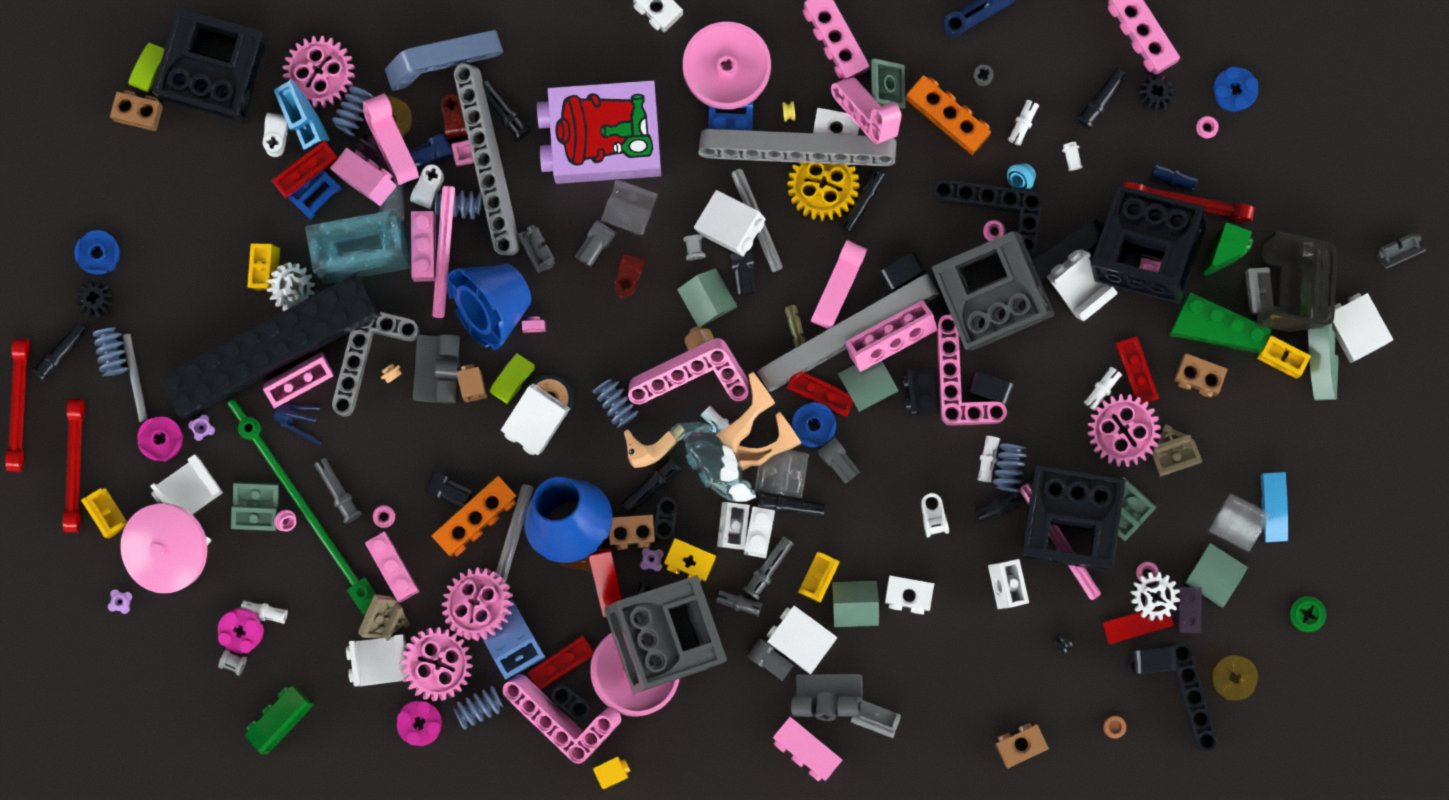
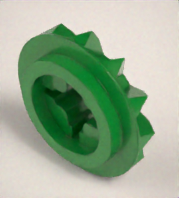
[1289,596,1326,633]

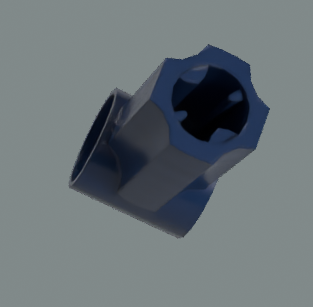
[408,133,453,168]

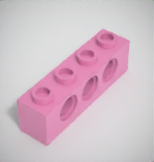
[802,0,870,79]
[1108,0,1180,74]
[845,300,938,372]

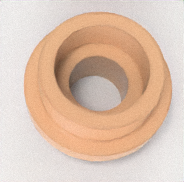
[380,363,402,383]

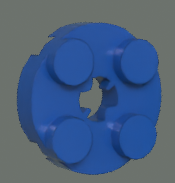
[1213,67,1258,112]
[74,230,120,275]
[792,402,836,448]

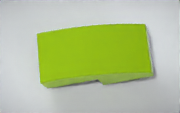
[128,42,165,92]
[490,354,535,404]

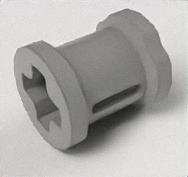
[683,235,706,261]
[218,649,247,676]

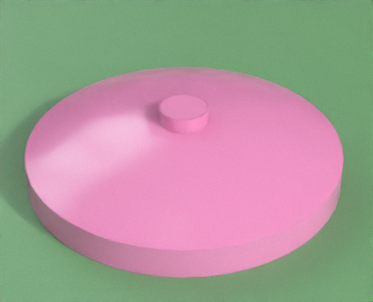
[683,22,771,109]
[121,503,207,593]
[591,633,679,716]

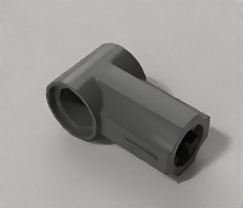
[575,220,616,267]
[817,437,860,484]
[746,638,794,681]

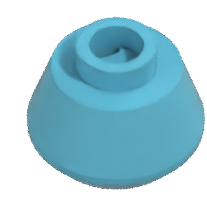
[1007,163,1036,191]

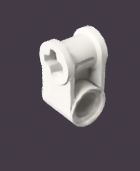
[263,112,289,157]
[410,164,444,210]
[921,493,949,538]

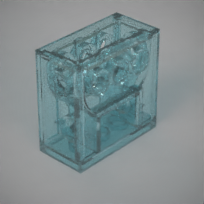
[305,210,411,284]

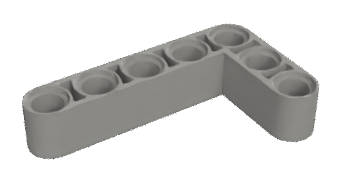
[332,312,420,417]

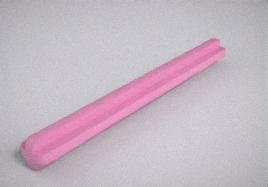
[432,186,455,318]
[1020,483,1101,600]

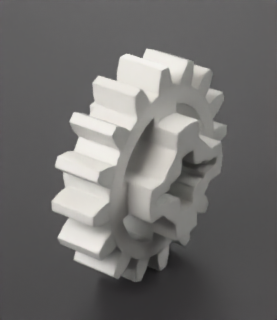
[267,263,315,311]
[1130,572,1180,621]

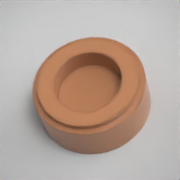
[1103,716,1126,738]

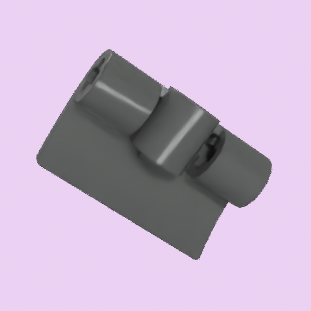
[413,334,461,404]
[791,674,863,721]

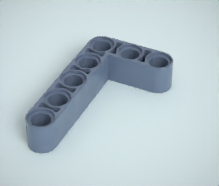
[384,30,504,91]

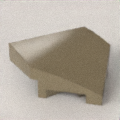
[1152,425,1202,477]
[358,595,410,641]

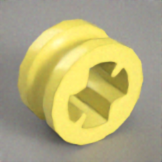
[782,101,795,122]

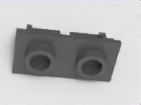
[517,225,555,273]
[1376,232,1426,269]

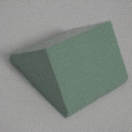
[870,59,906,109]
[677,268,737,327]
[832,581,879,627]

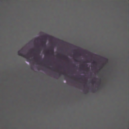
[356,135,390,172]
[1179,587,1202,633]

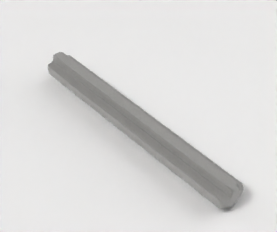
[732,169,783,272]
[496,484,534,584]

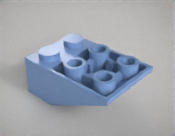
[481,599,546,680]

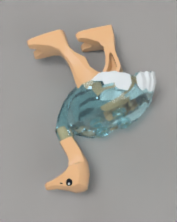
[624,372,801,502]

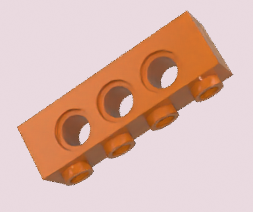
[905,75,991,156]
[432,476,518,557]

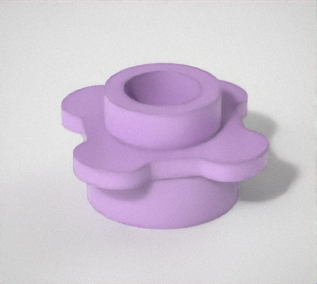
[188,415,215,441]
[640,548,664,571]
[108,590,132,614]

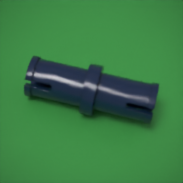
[1151,163,1198,191]

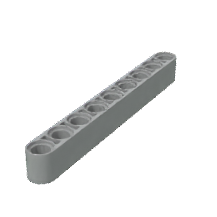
[454,64,520,256]
[698,129,897,166]
[757,274,940,392]

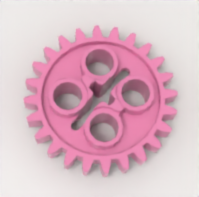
[283,36,355,108]
[1088,394,1161,467]
[442,567,514,641]
[399,627,473,701]

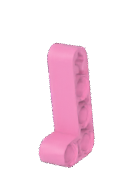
[831,77,901,144]
[363,93,419,185]
[811,240,867,329]

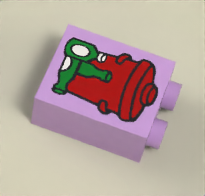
[537,81,661,184]

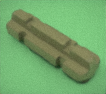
[785,305,806,348]

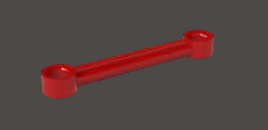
[1123,182,1255,222]
[5,338,30,472]
[63,399,85,532]

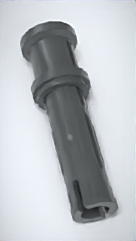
[314,458,362,524]
[742,536,794,601]

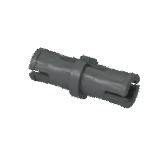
[716,590,763,617]

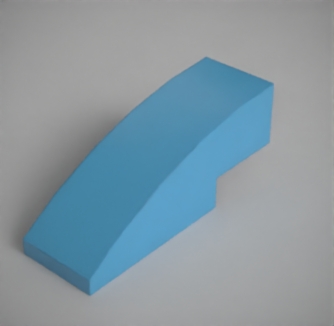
[274,80,330,150]
[1260,472,1288,543]

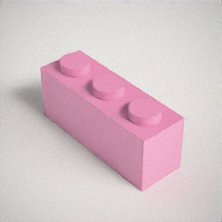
[330,148,397,206]
[411,211,436,282]
[263,352,333,408]
[365,532,420,603]
[773,717,842,782]

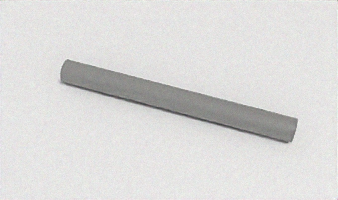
[122,334,148,422]

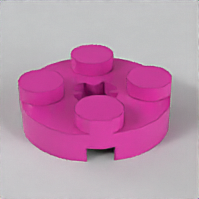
[137,417,183,461]
[218,607,264,653]
[397,701,442,746]

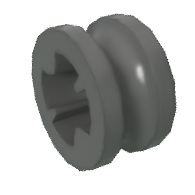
[973,64,994,86]

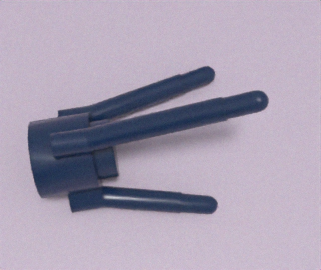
[274,402,322,445]

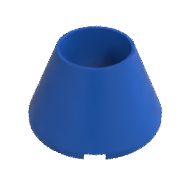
[447,264,532,350]
[524,477,613,563]

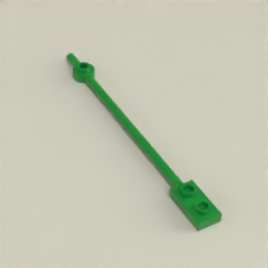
[227,399,377,617]

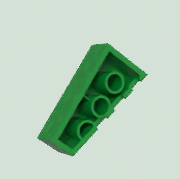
[1169,292,1272,354]

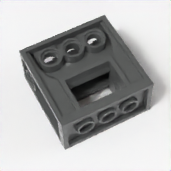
[932,231,1055,350]
[604,575,727,694]

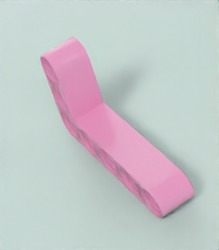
[937,315,1007,425]
[628,338,748,404]
[503,674,621,764]

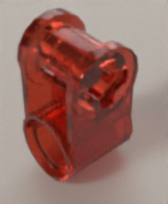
[441,94,468,139]
[615,253,646,298]

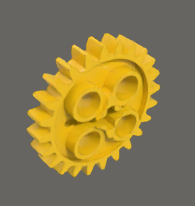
[787,162,860,221]

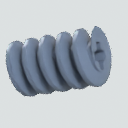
[332,86,374,137]
[435,190,482,220]
[93,327,128,376]
[592,379,639,429]
[993,444,1027,492]
[453,686,504,730]

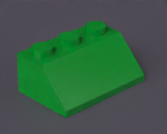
[1202,222,1253,276]
[245,686,314,754]

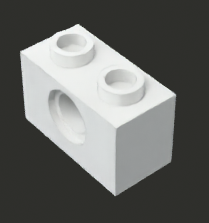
[633,0,683,33]
[813,108,859,135]
[717,502,750,550]
[988,559,1029,609]
[884,576,934,615]

